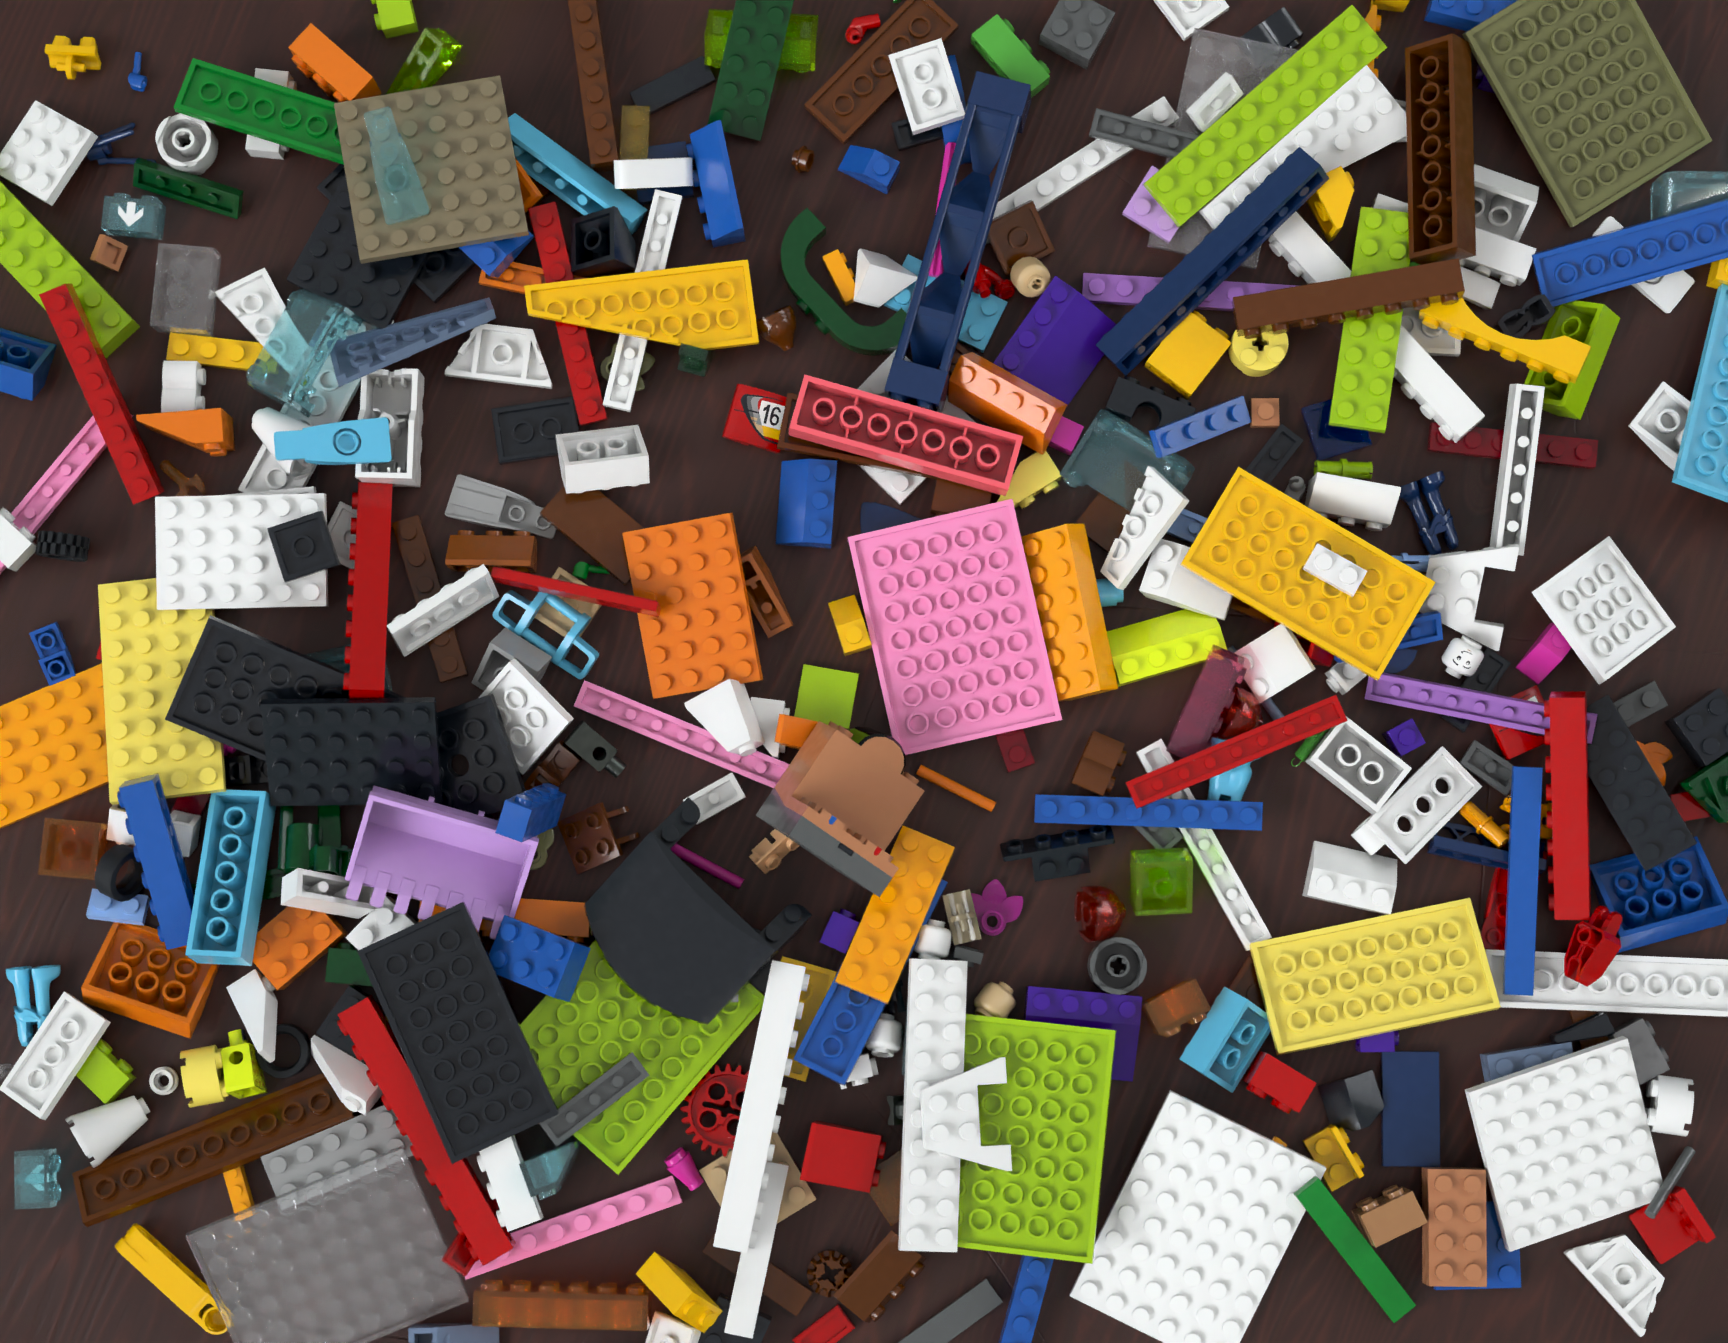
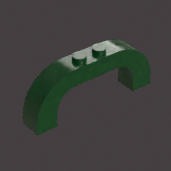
[781,208,910,356]

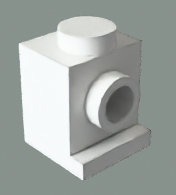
[840,1053,879,1089]

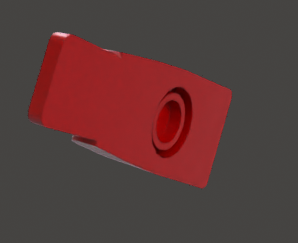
[1480,845,1548,950]

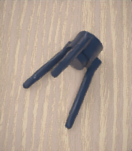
[86,122,156,165]

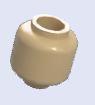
[1010,256,1050,298]
[974,982,1016,1018]

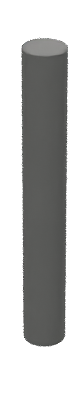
[1645,1146,1696,1219]

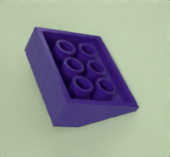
[993,276,1116,408]
[1024,986,1142,1082]

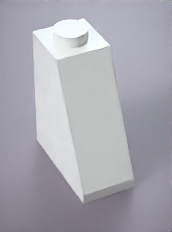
[684,679,765,756]

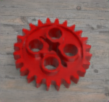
[680,1064,749,1158]

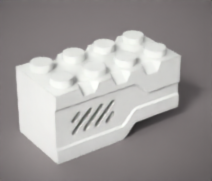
[355,368,425,487]

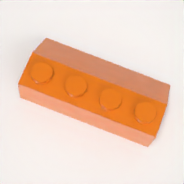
[948,352,1067,455]

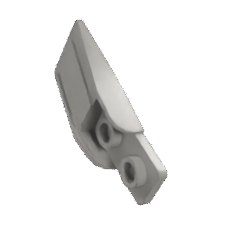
[445,474,557,539]

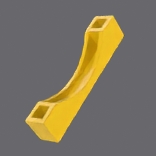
[1419,298,1591,384]

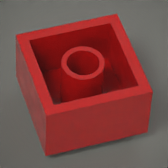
[1242,1051,1317,1114]

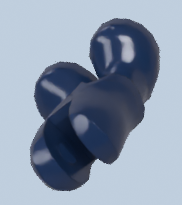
[1399,471,1459,555]

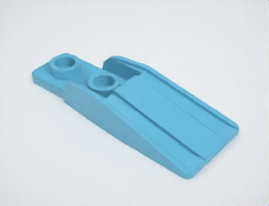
[274,417,392,465]

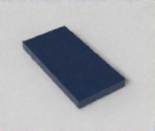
[1381,1051,1440,1167]

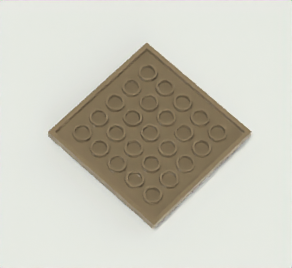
[334,75,529,264]

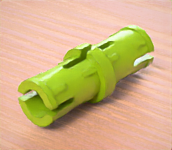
[1314,459,1373,480]

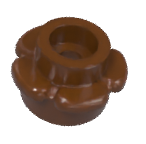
[792,146,815,173]

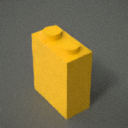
[1144,311,1232,400]
[636,1252,723,1333]

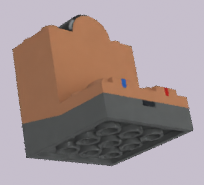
[756,721,924,897]

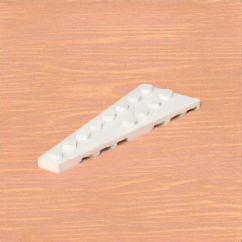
[1199,65,1407,229]

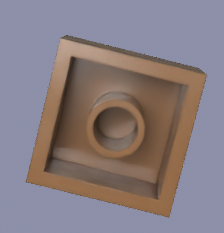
[1351,1184,1428,1247]

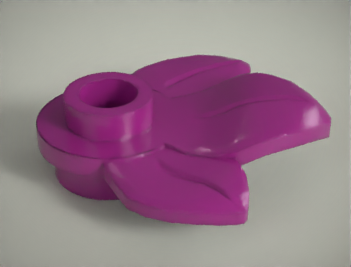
[971,879,1023,936]

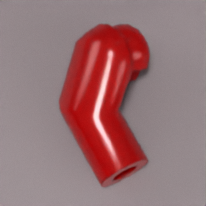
[845,13,881,44]

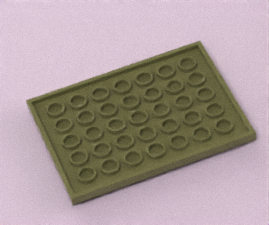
[1462,0,1713,227]

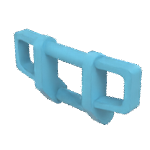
[492,590,599,679]

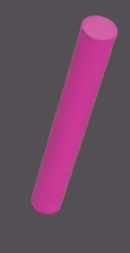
[670,844,744,889]

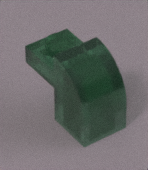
[677,343,715,377]

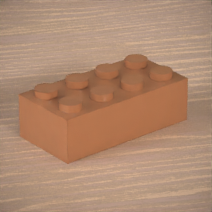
[1422,1167,1487,1287]

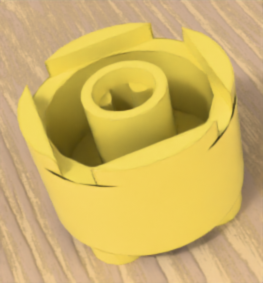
[1228,330,1288,377]
[180,1045,229,1108]

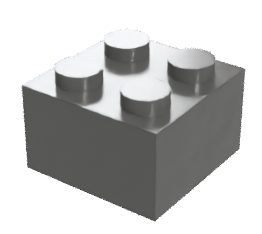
[1039,0,1115,70]

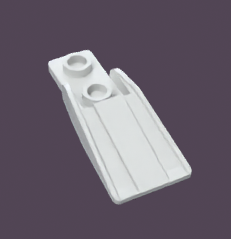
[1592,216,1694,313]

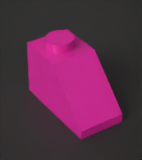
[1515,622,1572,685]

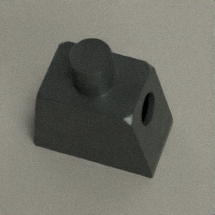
[564,720,626,778]

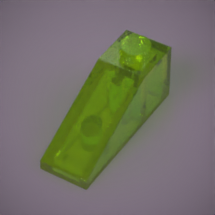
[386,28,462,94]

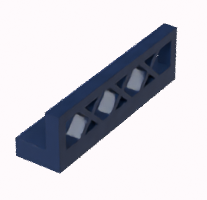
[1427,822,1547,876]

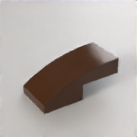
[524,740,583,790]

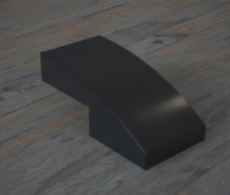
[224,755,268,786]

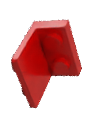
[1629,1185,1716,1264]

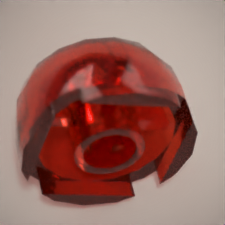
[1210,685,1263,740]
[1074,885,1126,943]

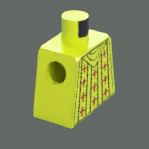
[221,1029,267,1099]

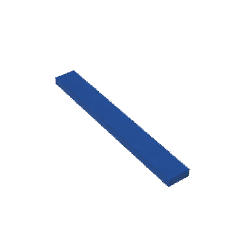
[1503,766,1543,996]

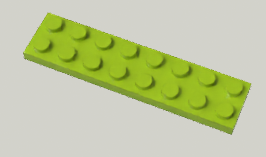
[1328,206,1410,433]

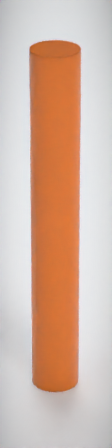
[916,765,996,812]

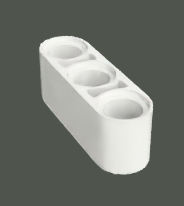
[614,157,693,189]

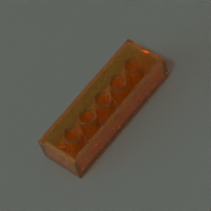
[472,1279,652,1331]

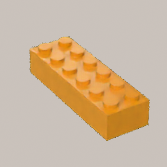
[1021,524,1118,701]

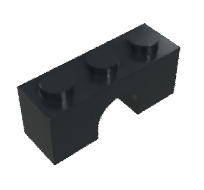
[1104,376,1196,428]

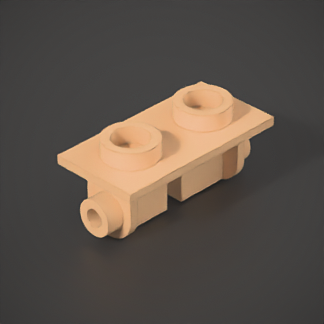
[749,829,800,874]

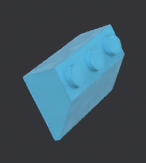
[1180,986,1271,1093]

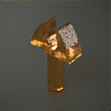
[159,460,206,496]

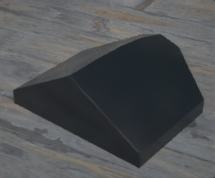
[1318,1069,1385,1131]

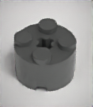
[1087,937,1147,995]

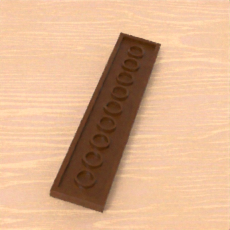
[72,1073,355,1227]

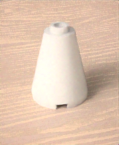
[252,407,320,480]
[65,1095,150,1168]

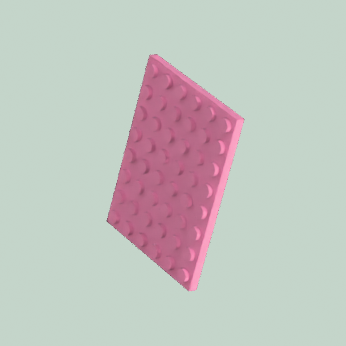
[848,499,1063,756]

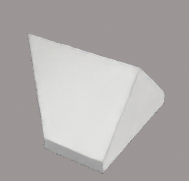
[854,248,918,308]

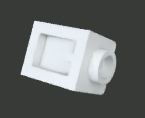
[1324,662,1367,695]

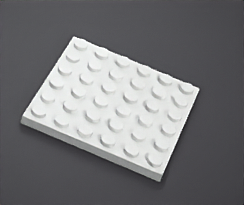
[1465,1036,1663,1252]

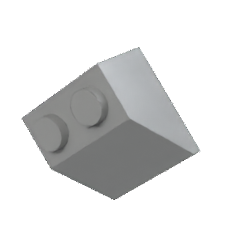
[471,627,552,691]

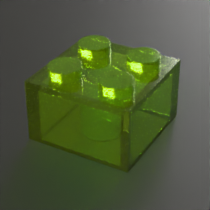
[1130,848,1193,916]

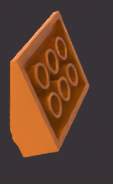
[81,922,220,1039]

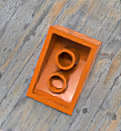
[136,408,235,456]

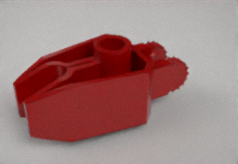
[1564,905,1623,986]

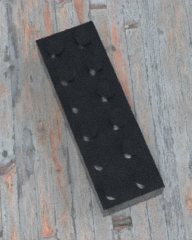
[1587,695,1697,871]

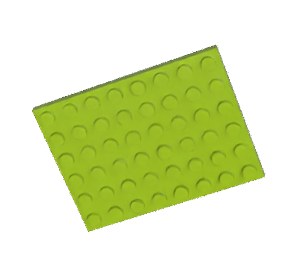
[520,940,765,1175]
[957,1014,1116,1264]

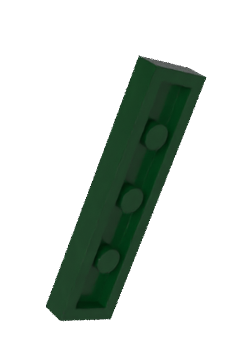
[133,158,244,219]

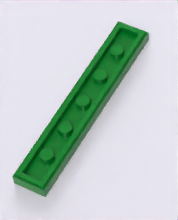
[1293,1175,1416,1323]

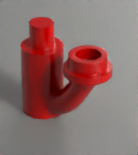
[964,259,1015,299]

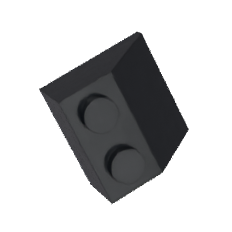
[571,206,636,278]

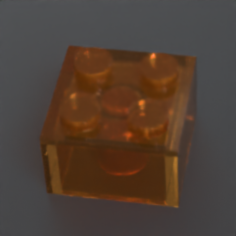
[38,818,108,880]
[1141,978,1211,1038]

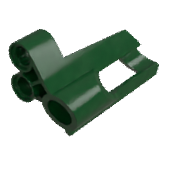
[278,805,353,877]

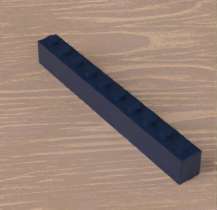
[1096,147,1329,376]

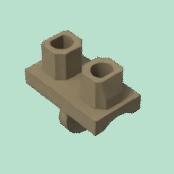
[942,889,982,945]

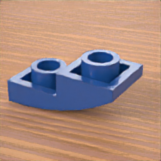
[29,621,76,686]

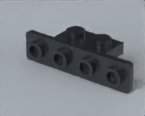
[1000,825,1115,882]

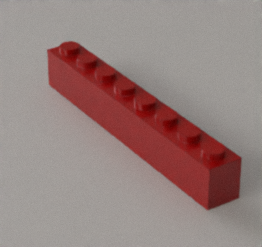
[39,283,165,505]
[343,482,393,698]
[1544,691,1591,920]

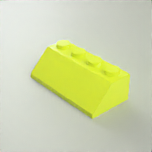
[1107,609,1228,687]

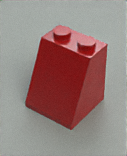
[800,1120,887,1193]

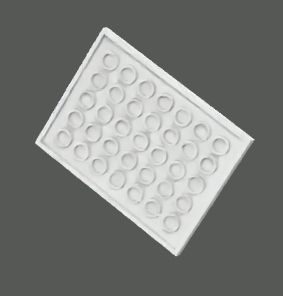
[1070,1090,1327,1343]

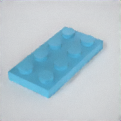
[884,254,1008,353]

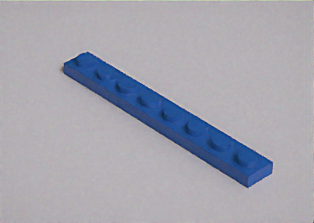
[1034,794,1263,831]

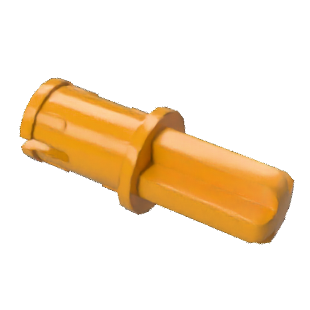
[1459,801,1509,849]

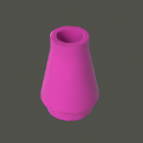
[664,1147,704,1191]

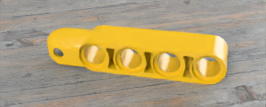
[115,1223,234,1335]

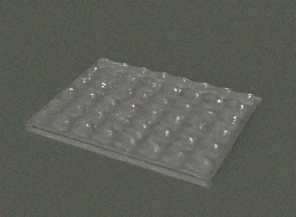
[185,1145,469,1343]

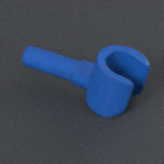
[128,52,147,92]

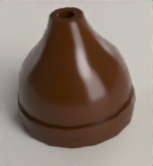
[756,305,796,351]

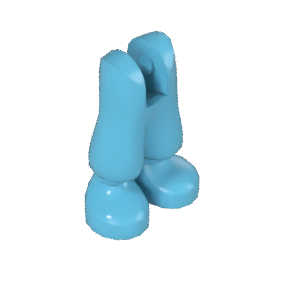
[1207,737,1261,801]

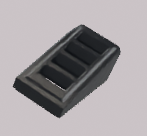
[1549,1012,1615,1043]

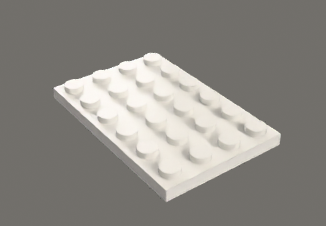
[155,493,328,610]

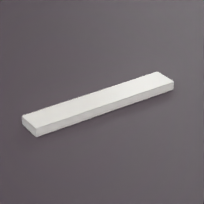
[724,1161,789,1339]

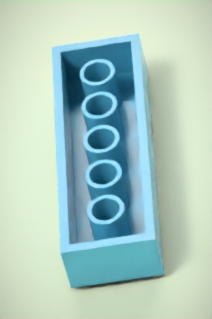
[185,790,276,966]

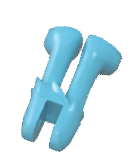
[6,965,61,1047]

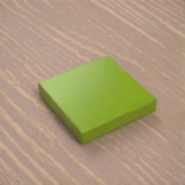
[794,664,859,730]

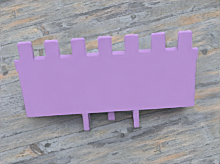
[344,786,539,940]

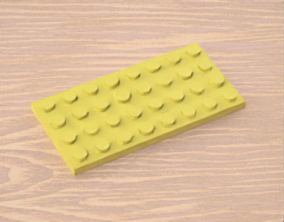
[98,578,226,805]
[1250,898,1501,1056]

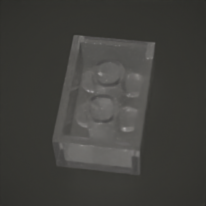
[150,243,221,337]

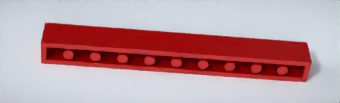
[337,994,516,1266]

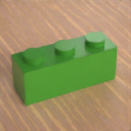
[971,14,1050,98]

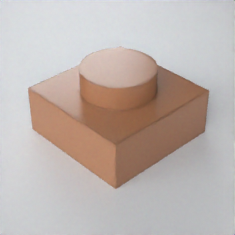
[90,234,128,272]
[1250,398,1280,428]

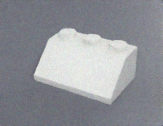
[1474,164,1539,242]
[556,425,650,494]
[1305,472,1401,531]
[1302,841,1397,915]

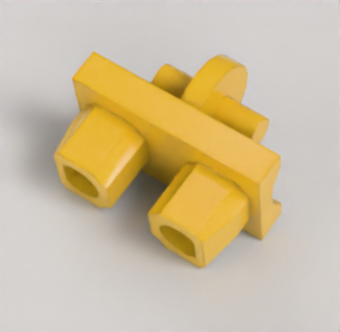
[45,35,101,80]

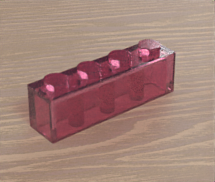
[1166,644,1247,758]

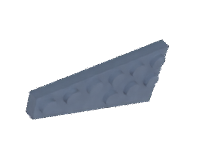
[327,297,496,387]

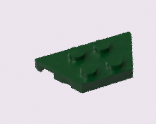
[1681,752,1728,823]

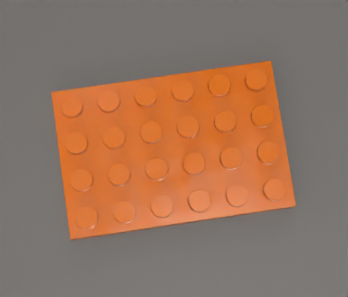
[622,512,763,699]

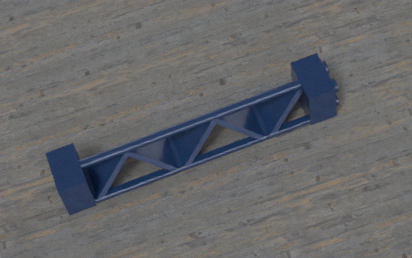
[884,71,1031,413]

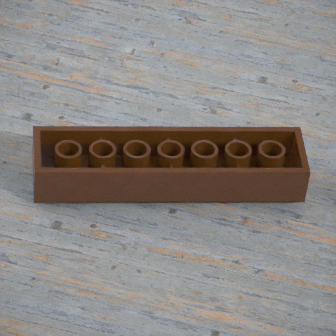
[1405,33,1476,265]

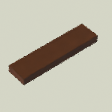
[702,1231,813,1317]

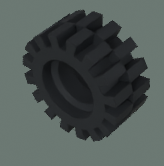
[35,531,90,562]

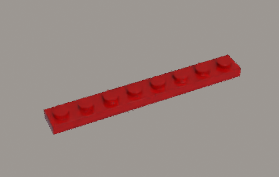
[528,202,608,426]
[1125,695,1348,809]

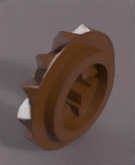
[807,1250,853,1297]

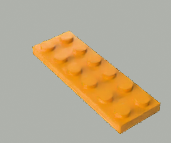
[835,826,955,1004]

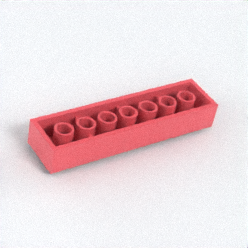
[789,374,1023,496]

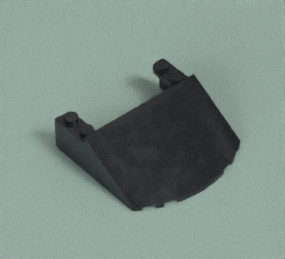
[584,797,812,1025]

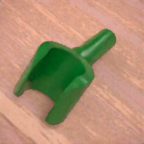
[572,562,610,580]

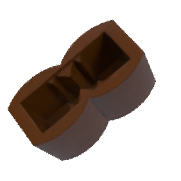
[1070,731,1127,796]

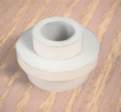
[149,1066,179,1095]

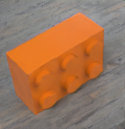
[288,23,382,103]
[253,906,348,990]

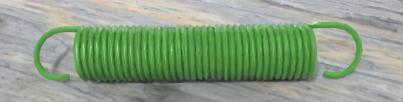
[1291,729,1328,767]

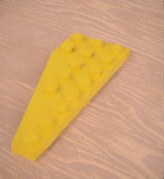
[524,260,759,351]

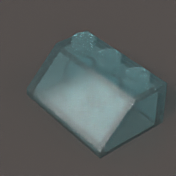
[519,1139,583,1200]

